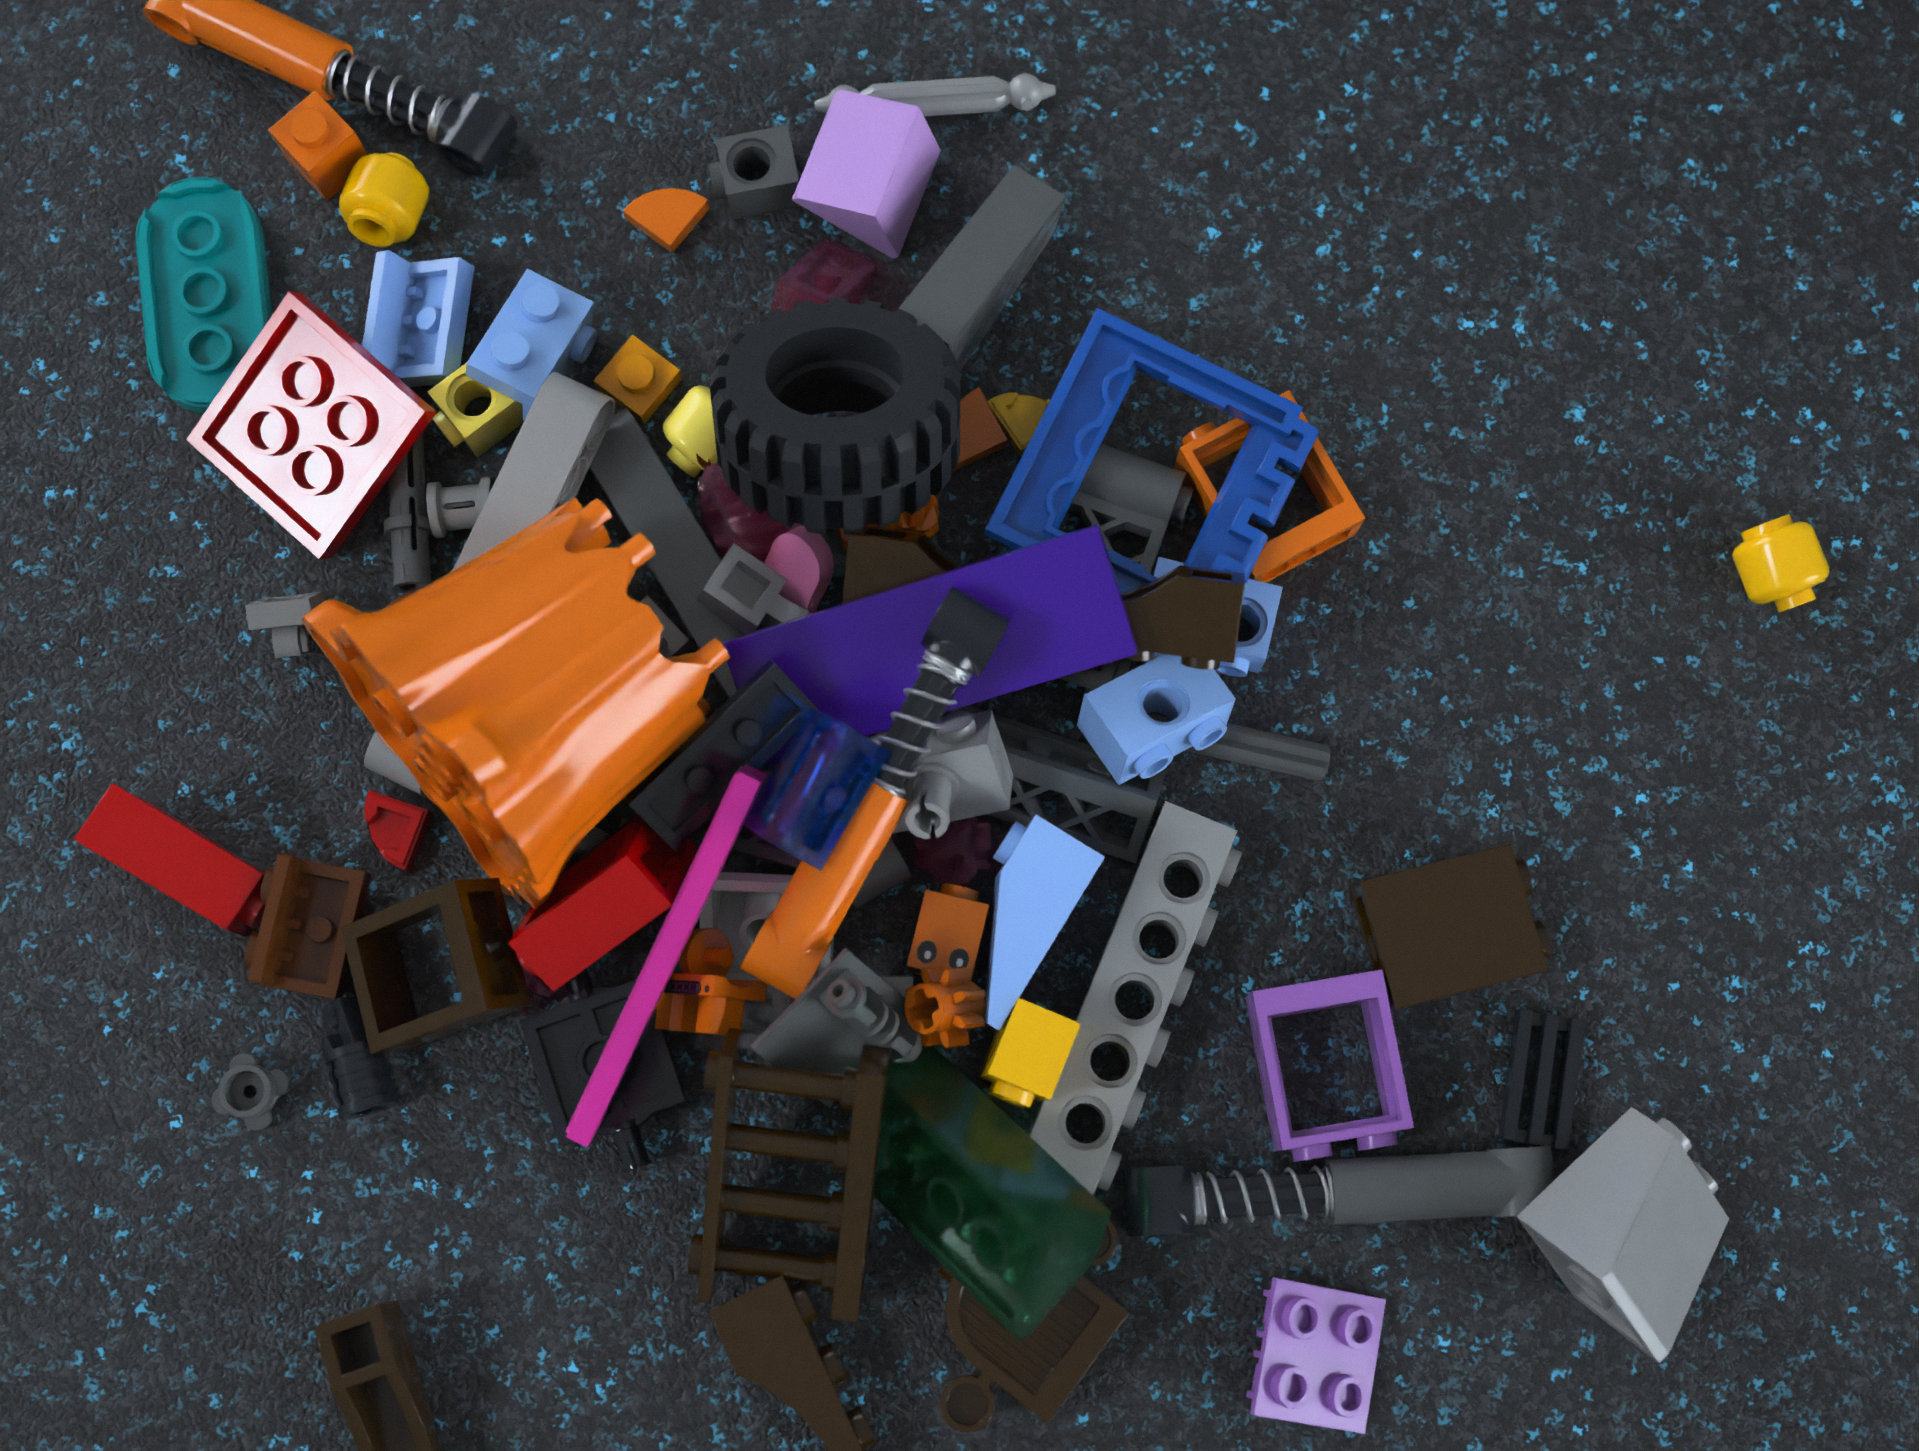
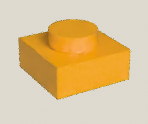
[593,334,683,425]

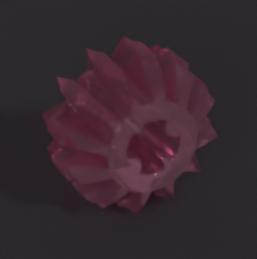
[697,460,790,560]

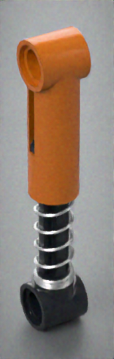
[142,0,518,179]
[740,586,1012,999]

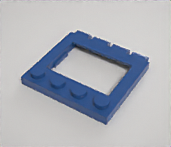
[984,308,1319,594]

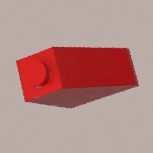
[74,783,265,937]

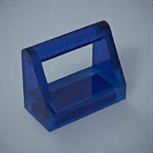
[744,708,890,871]

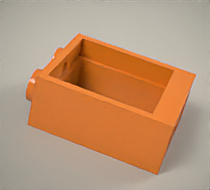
[1174,390,1365,583]

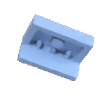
[362,250,475,387]
[466,269,598,420]

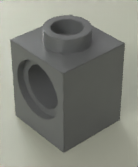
[708,125,802,220]

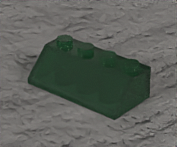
[874,1046,1111,1341]

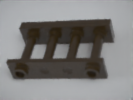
[688,1028,890,1322]

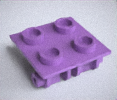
[1246,1277,1386,1434]

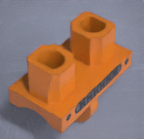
[655,928,767,1035]

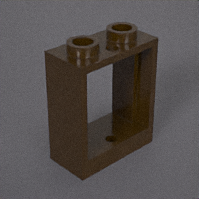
[340,878,531,1054]

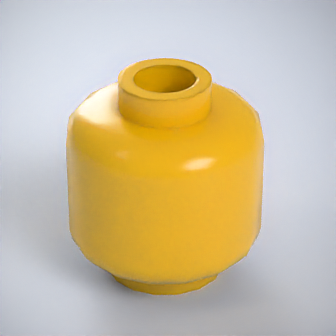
[339,153,429,247]
[1732,514,1829,613]

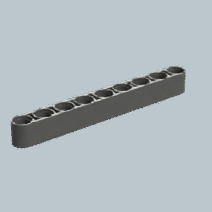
[589,407,912,910]

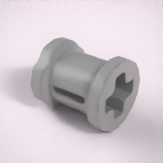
[426,476,495,538]

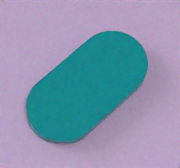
[136,177,272,414]

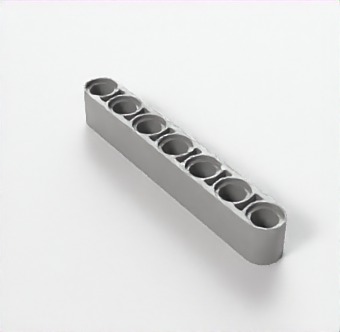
[364,372,615,796]

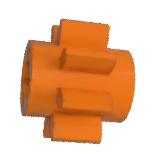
[905,966,986,1048]

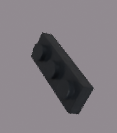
[625,660,819,851]

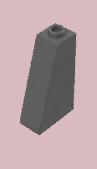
[899,165,1066,374]

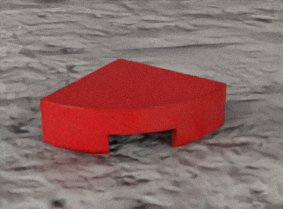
[364,790,433,873]

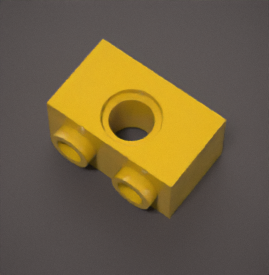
[978,998,1081,1109]

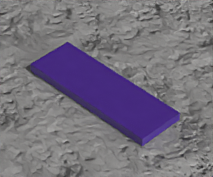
[722,524,1139,767]

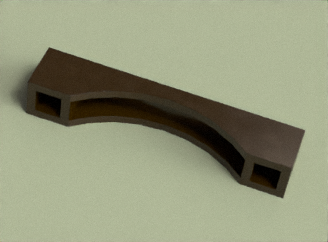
[842,525,1245,670]
[709,1275,877,1451]
[313,1300,441,1451]

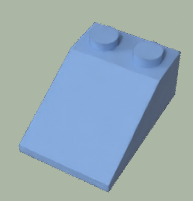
[983,815,1105,1030]

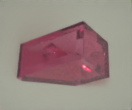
[769,238,879,312]

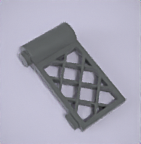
[1060,443,1194,690]

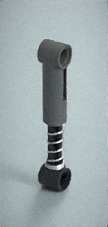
[1123,1146,1554,1236]

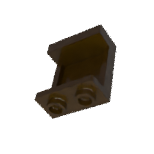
[1350,844,1551,1012]

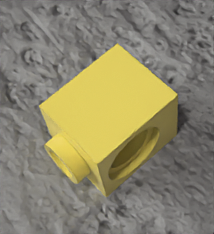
[428,363,524,458]

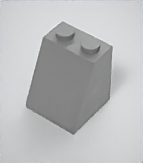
[1517,1107,1729,1363]

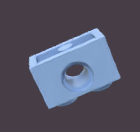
[1077,654,1236,785]

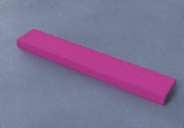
[565,764,767,1147]

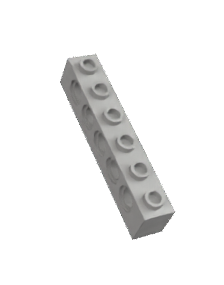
[1016,801,1242,1199]

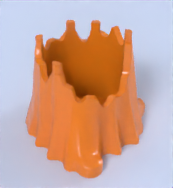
[301,498,730,910]

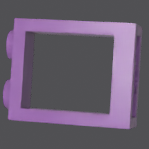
[1245,970,1414,1162]

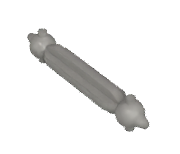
[815,73,1056,116]

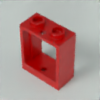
[508,814,699,992]

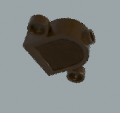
[937,1211,1129,1433]

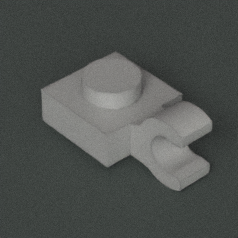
[696,543,811,634]

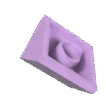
[792,89,941,259]

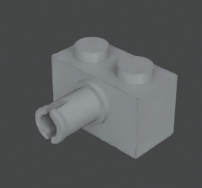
[861,710,1013,839]

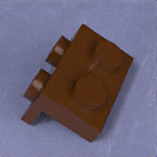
[245,853,372,1000]

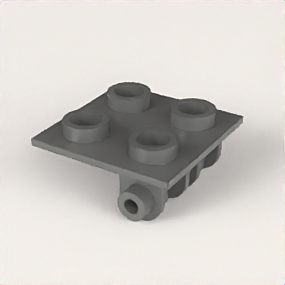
[750,948,922,1107]

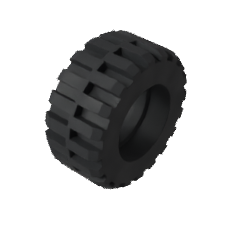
[710,298,960,534]

